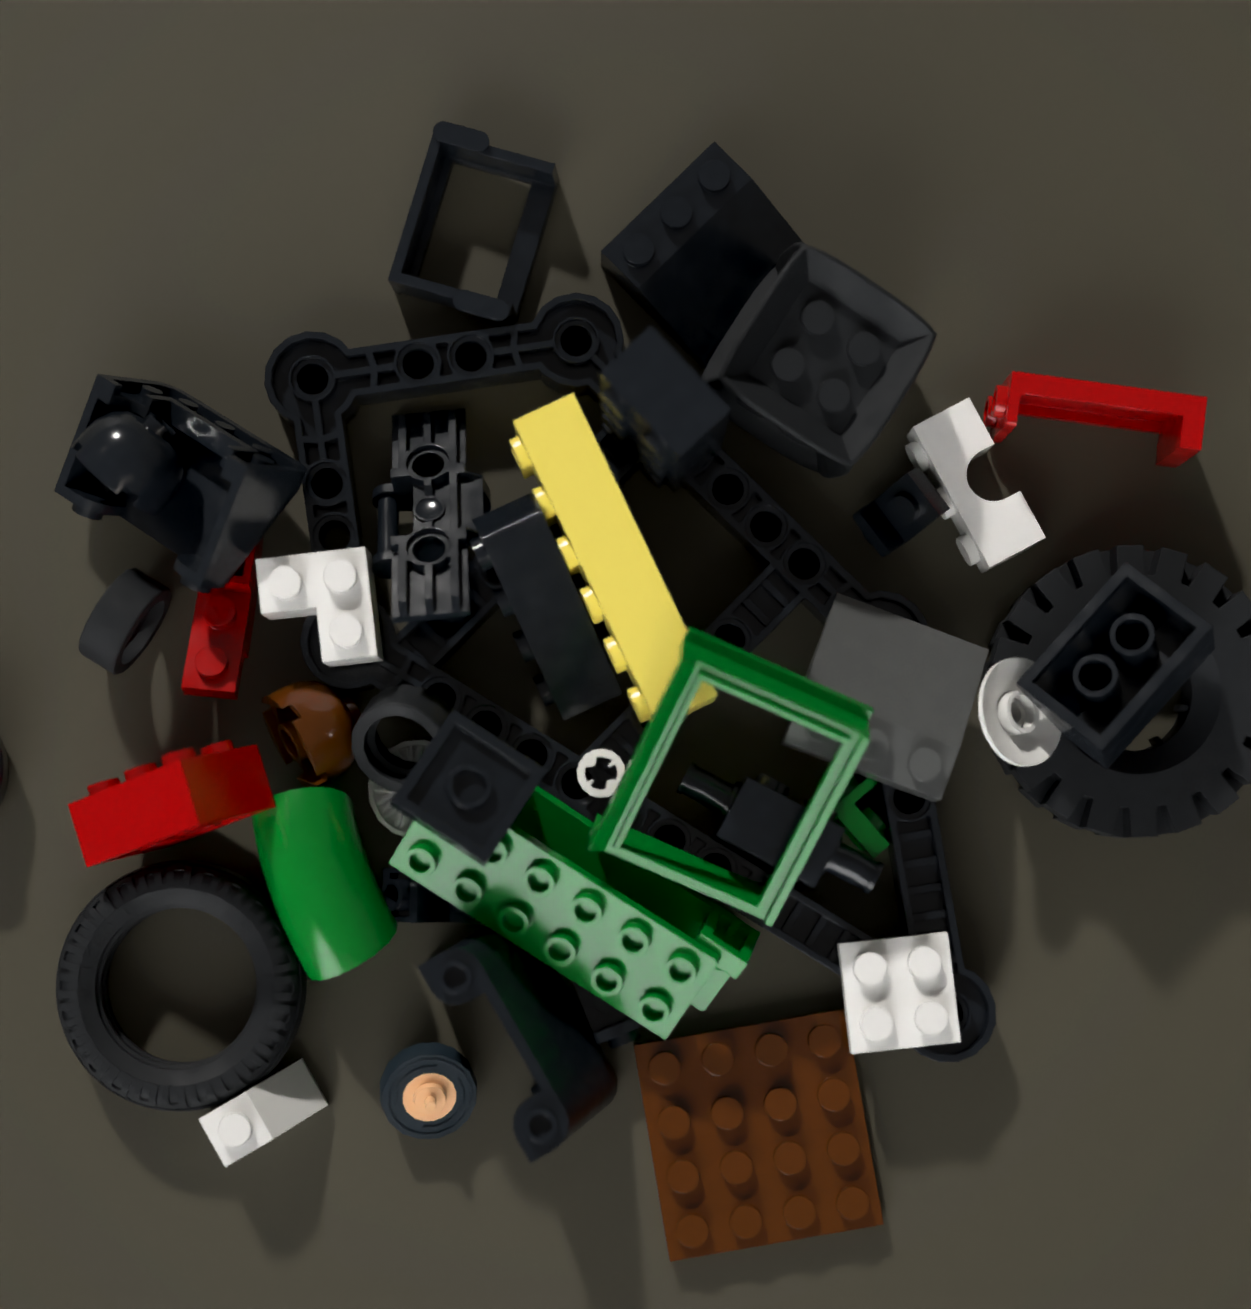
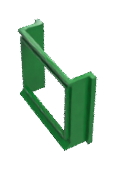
[588,626,873,927]

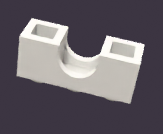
[905,397,1046,574]

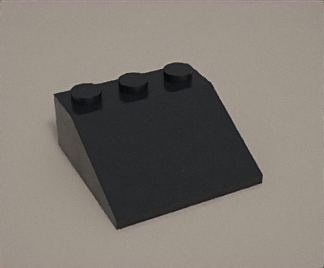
[601,141,804,370]

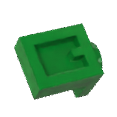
[833,775,890,859]

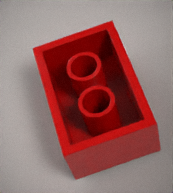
[68,740,276,867]

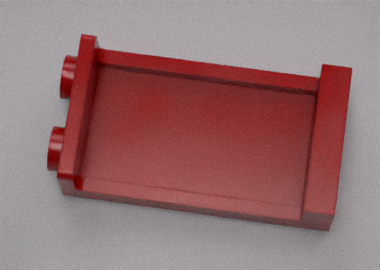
[983,371,1208,468]

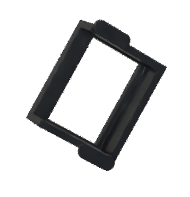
[388,121,560,325]

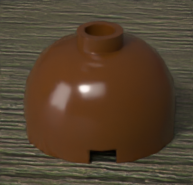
[261,681,361,787]

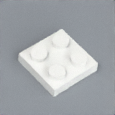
[837,931,961,1054]

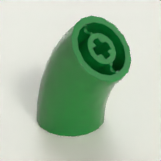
[251,787,398,980]

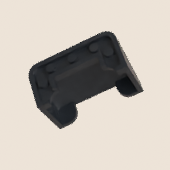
[54,374,307,593]
[418,926,618,1163]

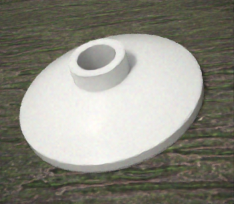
[978,657,1061,767]

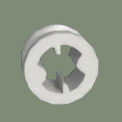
[577,749,625,798]

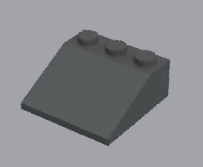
[780,593,989,802]

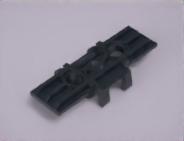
[372,408,491,623]

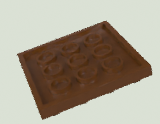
[633,1008,884,1262]

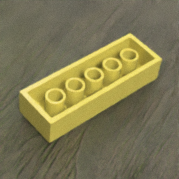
[508,393,718,723]

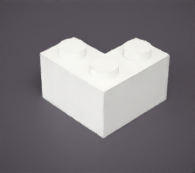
[255,546,384,667]

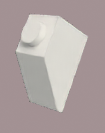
[198,1058,329,1167]

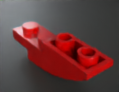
[181,536,264,700]

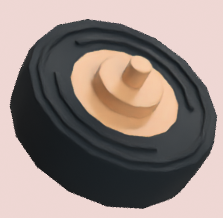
[380,1042,477,1139]

